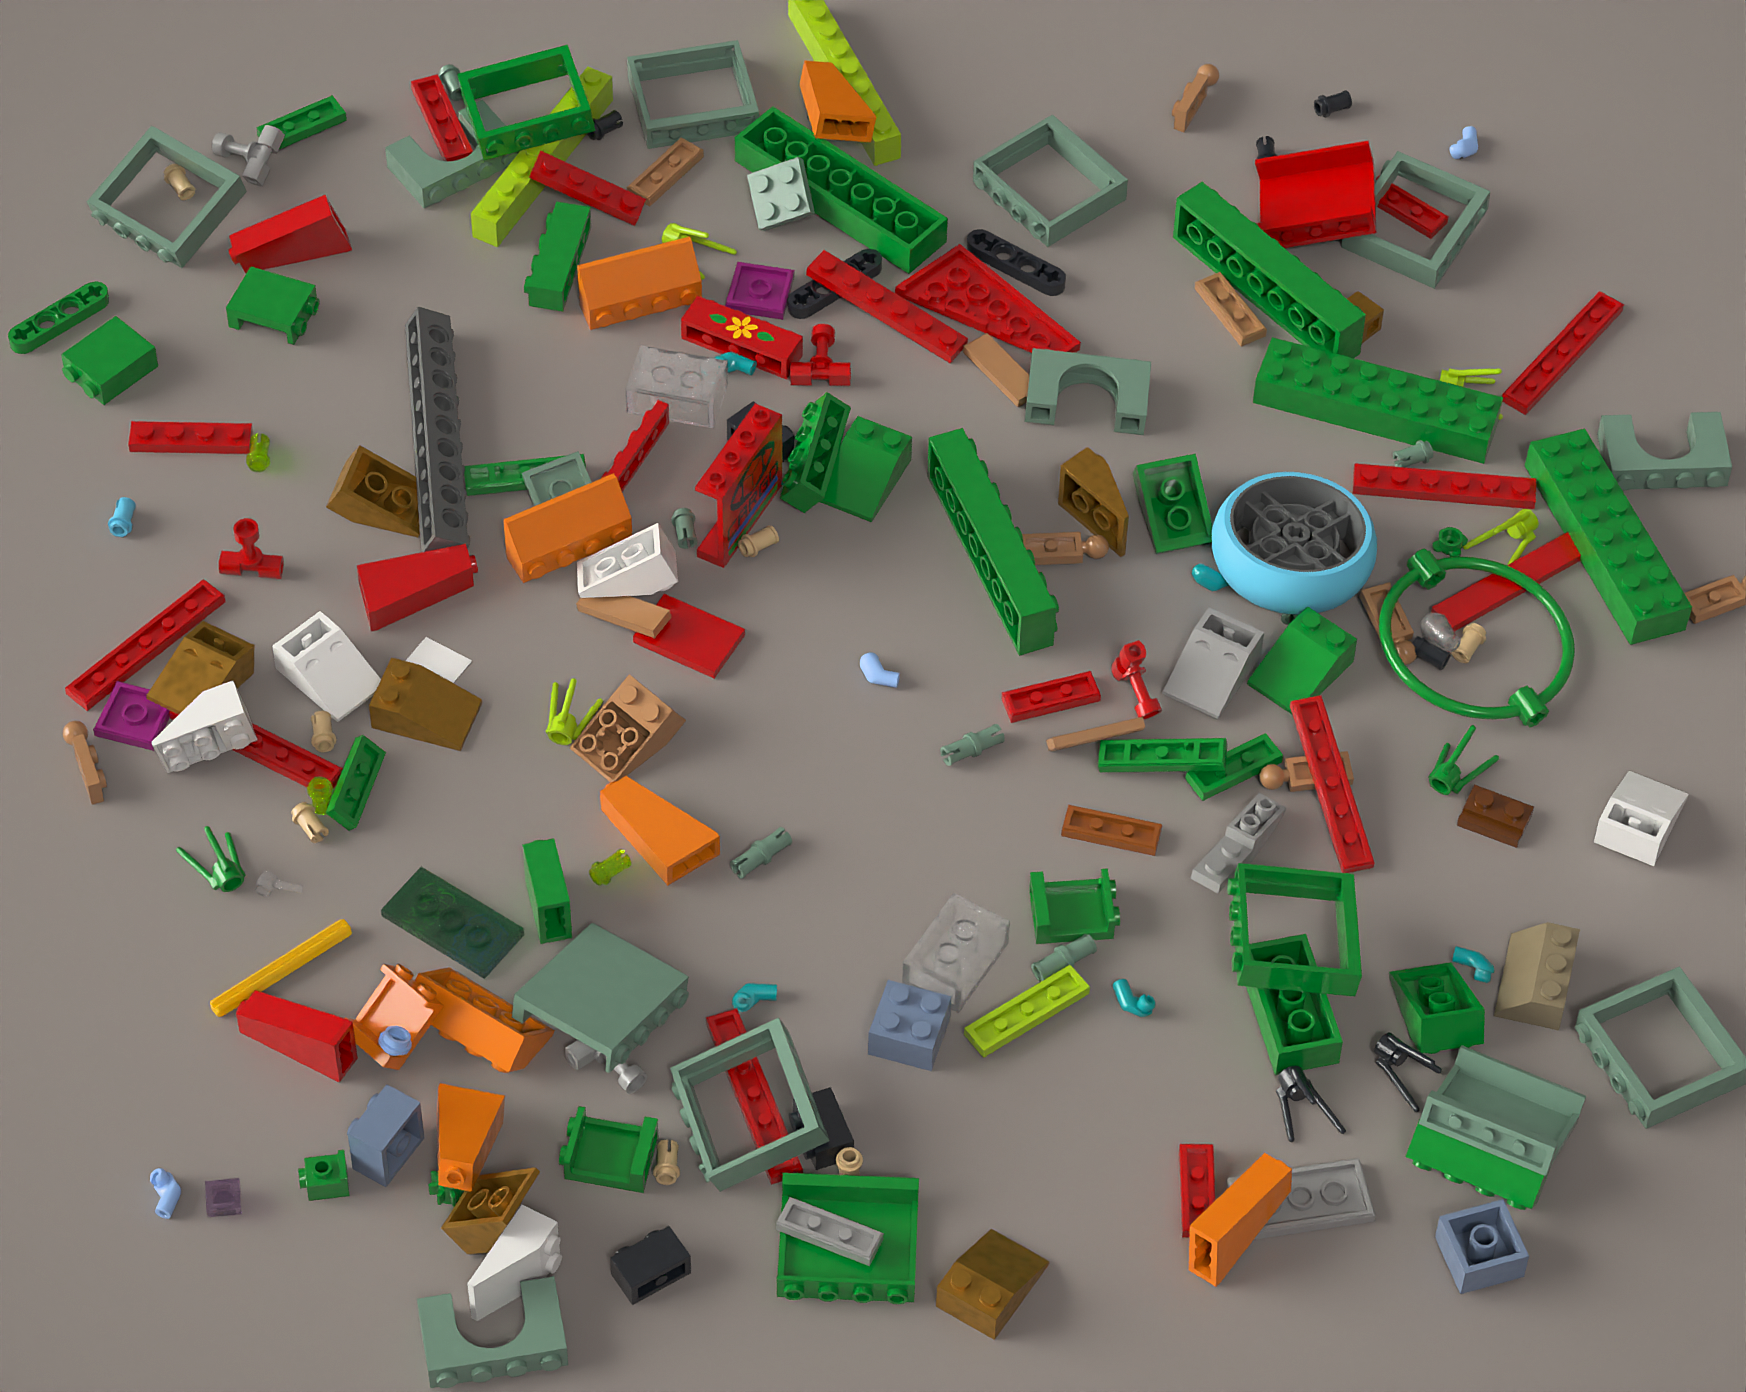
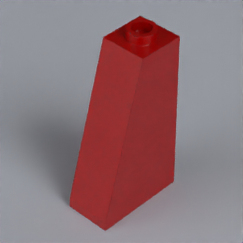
[228,194,352,273]
[357,544,478,631]
[236,990,358,1083]

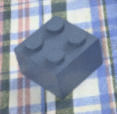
[868,980,952,1071]
[347,1084,425,1187]
[1435,1199,1529,1294]

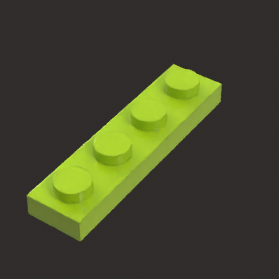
[964,965,1090,1058]

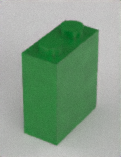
[61,316,158,405]
[522,838,572,944]

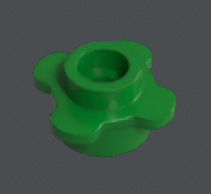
[1432,527,1468,557]

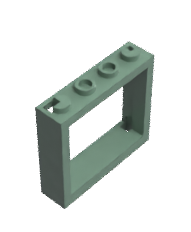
[627,40,759,149]
[973,114,1128,247]
[86,125,247,268]
[1341,151,1490,289]
[1575,966,1746,1129]
[670,1018,830,1191]

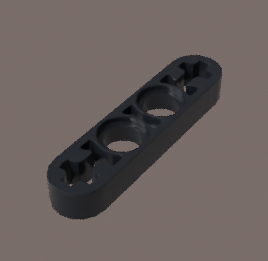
[967,229,1066,296]
[788,249,882,319]

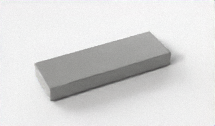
[776,1197,884,1266]

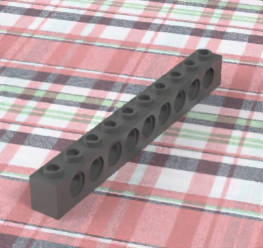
[405,307,470,552]

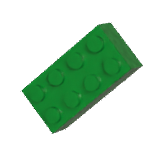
[1246,934,1343,1075]

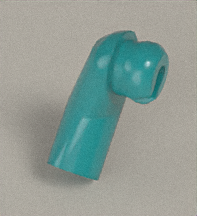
[711,352,757,375]
[1192,564,1229,591]
[1452,946,1494,983]
[1112,979,1156,1017]
[732,983,777,1012]

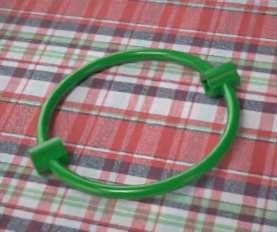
[1379,548,1575,728]

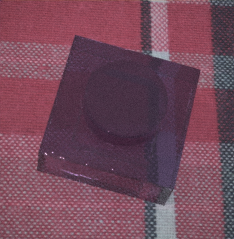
[205,1178,242,1217]

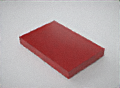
[633,593,745,679]

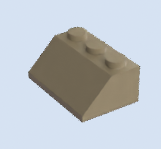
[1494,922,1580,1030]

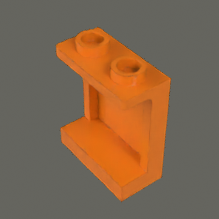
[345,964,444,1070]

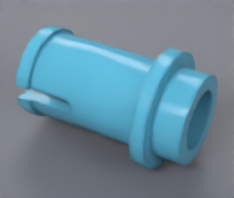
[108,497,136,537]

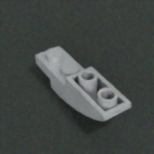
[1191,793,1286,893]

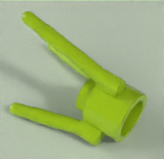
[662,223,737,280]
[1440,368,1503,420]
[1463,509,1539,565]
[546,678,603,745]

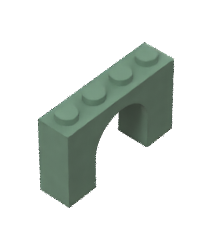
[385,100,520,208]
[1024,348,1151,435]
[1597,412,1732,490]
[417,1276,568,1388]

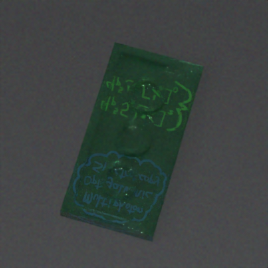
[381,867,525,979]

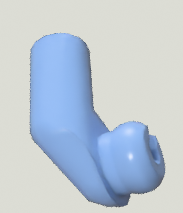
[1450,126,1478,160]
[860,652,900,688]
[150,1168,181,1219]

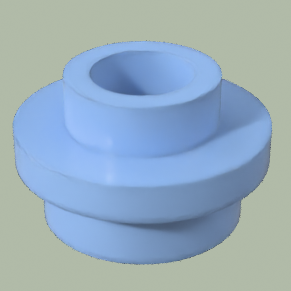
[378,1026,412,1056]

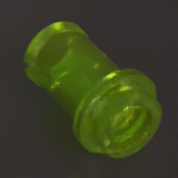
[246,434,270,472]
[307,777,333,815]
[589,849,631,886]

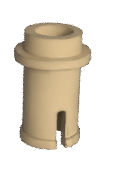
[164,164,196,200]
[738,525,779,557]
[1452,623,1486,663]
[311,711,337,752]
[291,802,329,843]
[653,1140,680,1185]
[836,1147,863,1176]

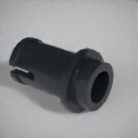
[1314,90,1352,118]
[587,110,623,140]
[1256,136,1278,159]
[1412,636,1451,670]

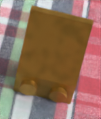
[326,445,420,538]
[1058,447,1129,557]
[369,657,482,751]
[441,1167,540,1255]
[936,1229,1049,1340]

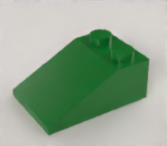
[820,416,912,522]
[1132,453,1213,554]
[1247,607,1357,714]
[1389,962,1485,1054]

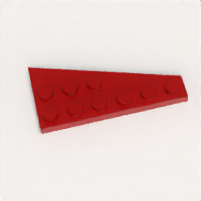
[895,244,1081,353]

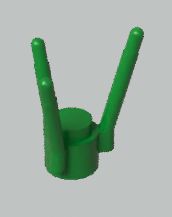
[1428,725,1499,795]
[176,826,246,892]

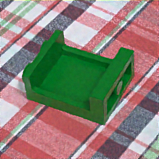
[226,266,320,345]
[1029,868,1120,944]
[559,1106,659,1193]

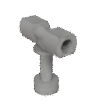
[212,125,285,186]
[565,1040,647,1094]

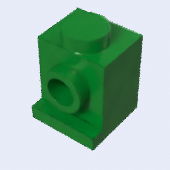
[298,1150,350,1201]

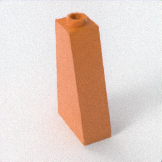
[800,60,876,143]
[600,776,720,886]
[437,1083,505,1192]
[1189,1153,1292,1287]

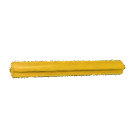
[210,919,352,1017]

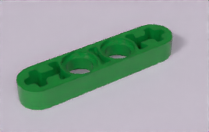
[8,281,109,354]

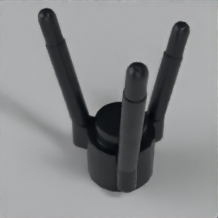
[1374,1032,1442,1112]
[1276,1066,1346,1142]

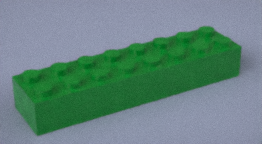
[735,106,948,274]
[1173,182,1366,358]
[1253,337,1503,464]
[927,428,1059,656]
[1525,428,1692,645]

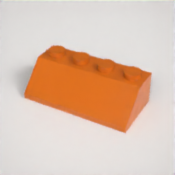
[577,236,702,330]
[504,473,632,583]
[415,967,555,1073]

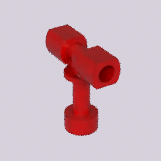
[790,324,851,386]
[219,518,284,579]
[1111,640,1162,720]

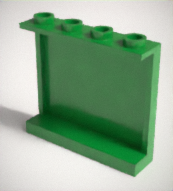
[777,1173,919,1304]

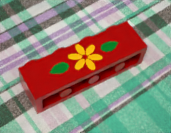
[681,295,803,380]

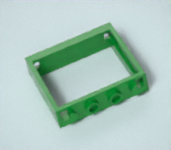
[457,44,595,160]
[1227,863,1362,997]

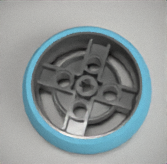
[1212,472,1377,615]

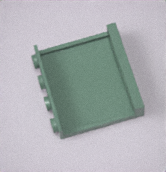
[512,923,689,1073]
[1419,1045,1586,1176]

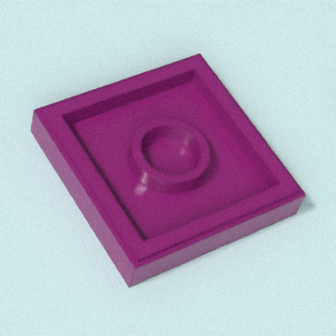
[725,261,795,320]
[93,681,170,751]

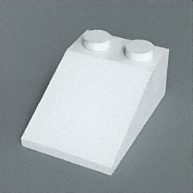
[577,523,678,598]
[467,1205,562,1321]

